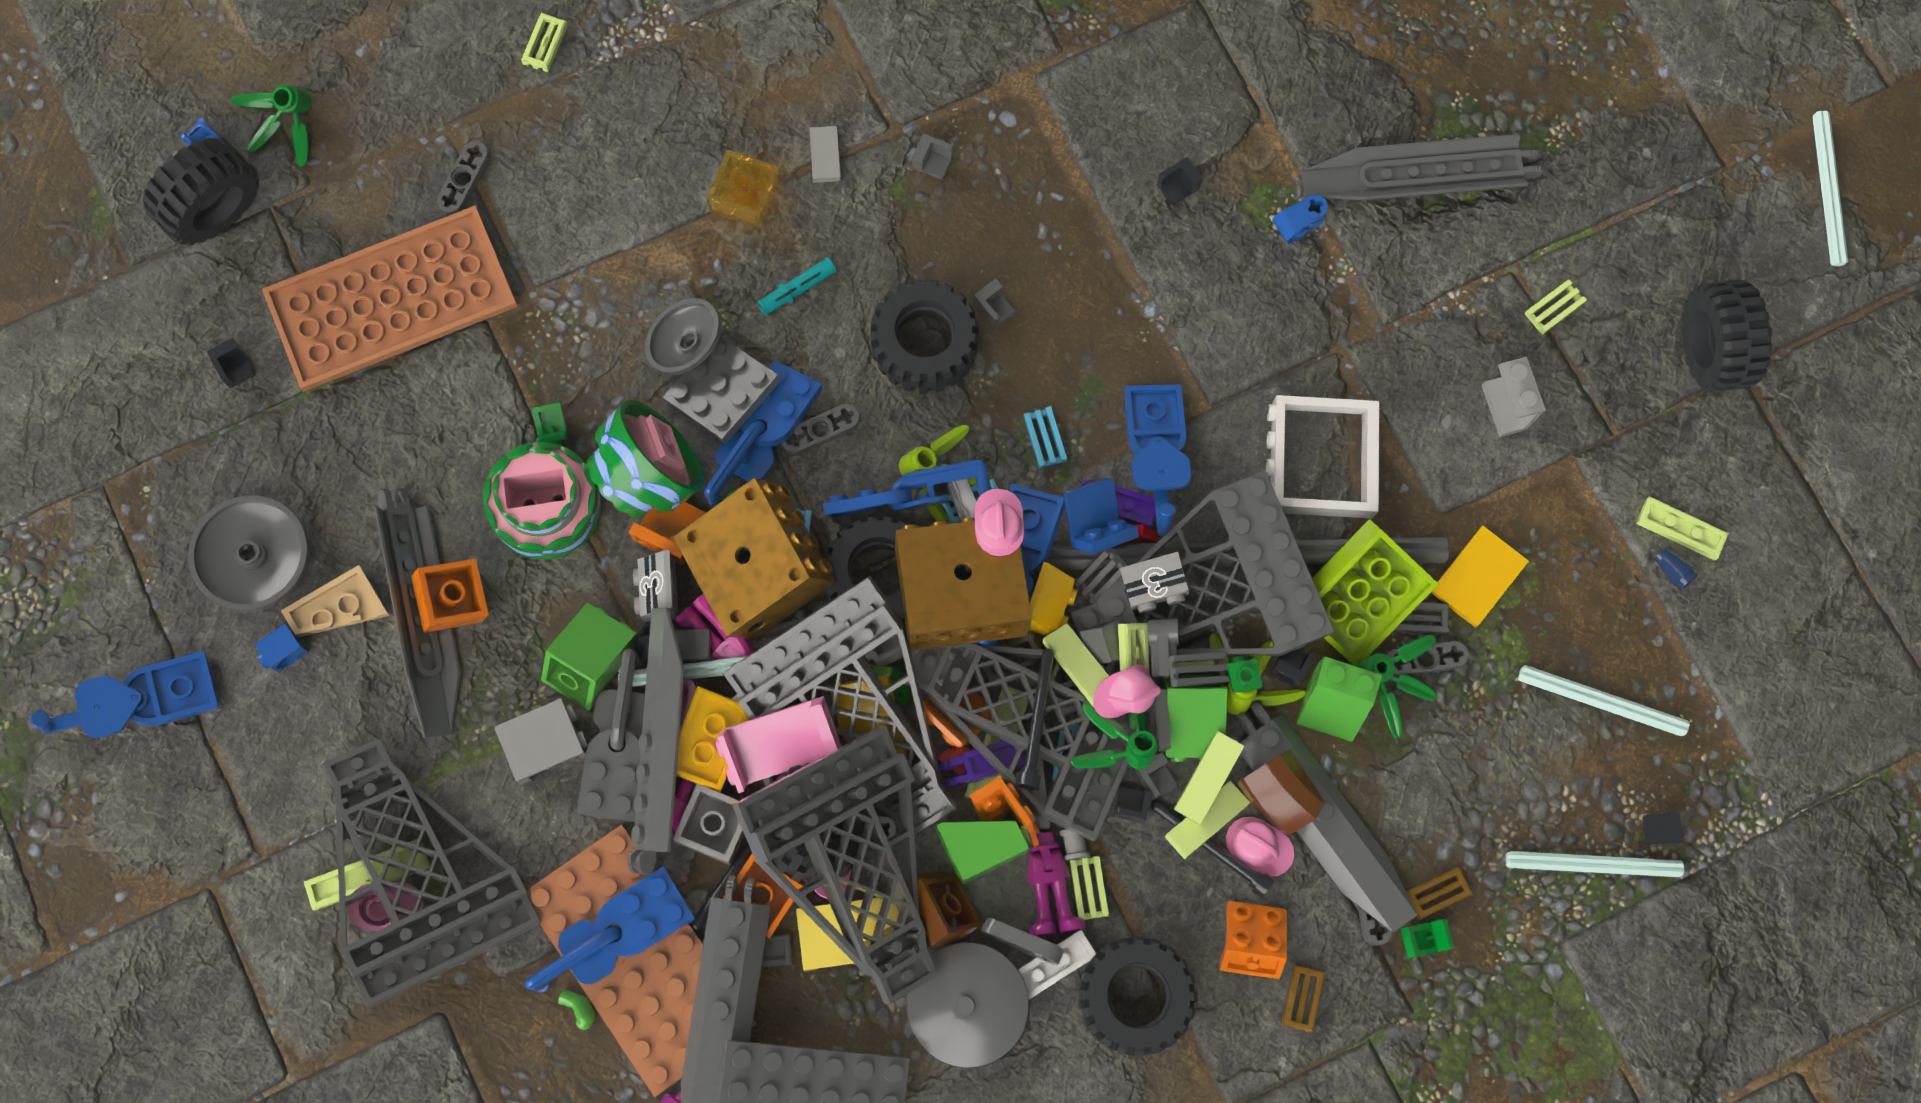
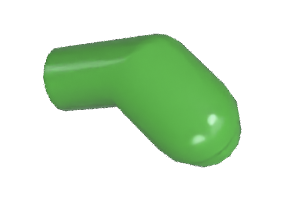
[558,989,596,1030]

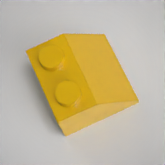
[1029,562,1078,636]

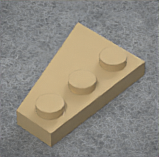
[281,565,390,637]

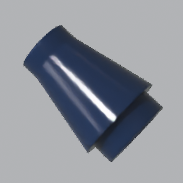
[1654,547,1698,590]

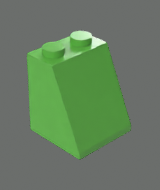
[541,603,636,711]
[1295,657,1382,742]
[1161,674,1228,762]
[936,821,1031,885]

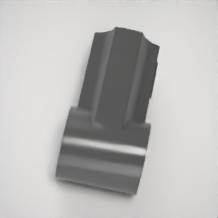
[1148,619,1179,678]

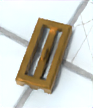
[1406,867,1473,920]
[1281,965,1325,1033]

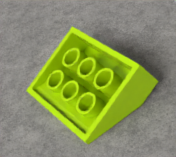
[1312,519,1439,667]

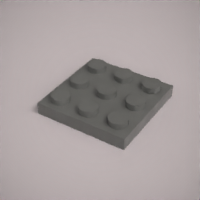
[662,336,781,444]

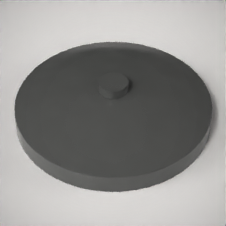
[188,495,310,612]
[907,942,1029,1067]

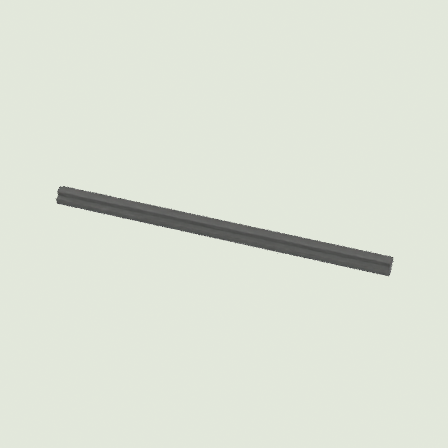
[1022,537,1449,571]

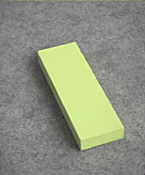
[1636,496,1729,560]
[1043,624,1109,709]
[1173,731,1244,825]
[1165,781,1250,859]

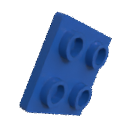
[1064,478,1139,554]

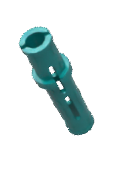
[756,257,837,316]

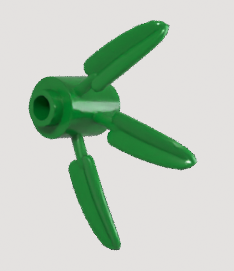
[230,84,311,167]
[1357,634,1436,738]
[1070,703,1158,769]

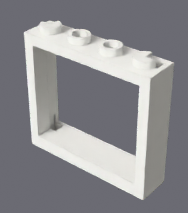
[1266,395,1379,519]

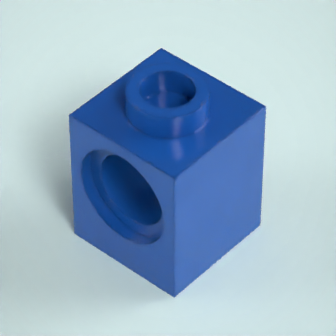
[255,623,309,673]

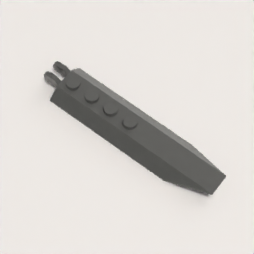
[1301,134,1544,200]
[374,489,461,738]
[628,608,684,875]
[1237,702,1417,933]
[681,875,771,1103]

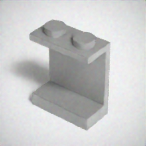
[1481,357,1546,437]
[494,698,589,785]

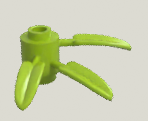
[899,425,977,524]
[1209,633,1306,715]

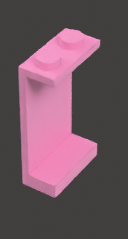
[716,696,842,793]

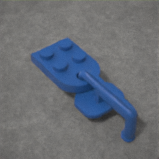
[704,360,823,509]
[1124,384,1191,537]
[823,460,991,518]
[978,484,1065,647]
[30,651,220,738]
[525,866,696,992]

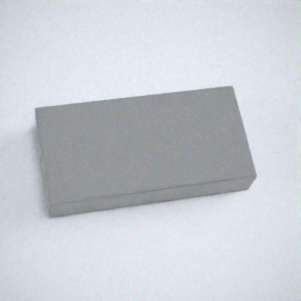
[809,126,841,183]

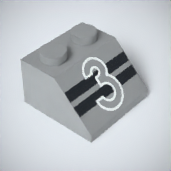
[633,550,678,622]
[1120,552,1189,613]

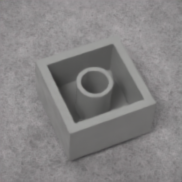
[672,784,744,865]

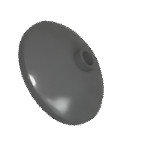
[645,298,721,375]

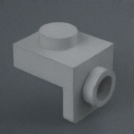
[864,634,903,667]

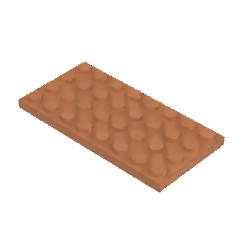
[262,206,518,392]
[526,824,757,1097]

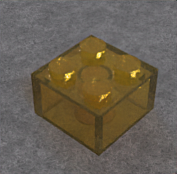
[707,149,782,229]

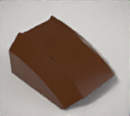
[1237,749,1324,835]
[917,871,983,950]

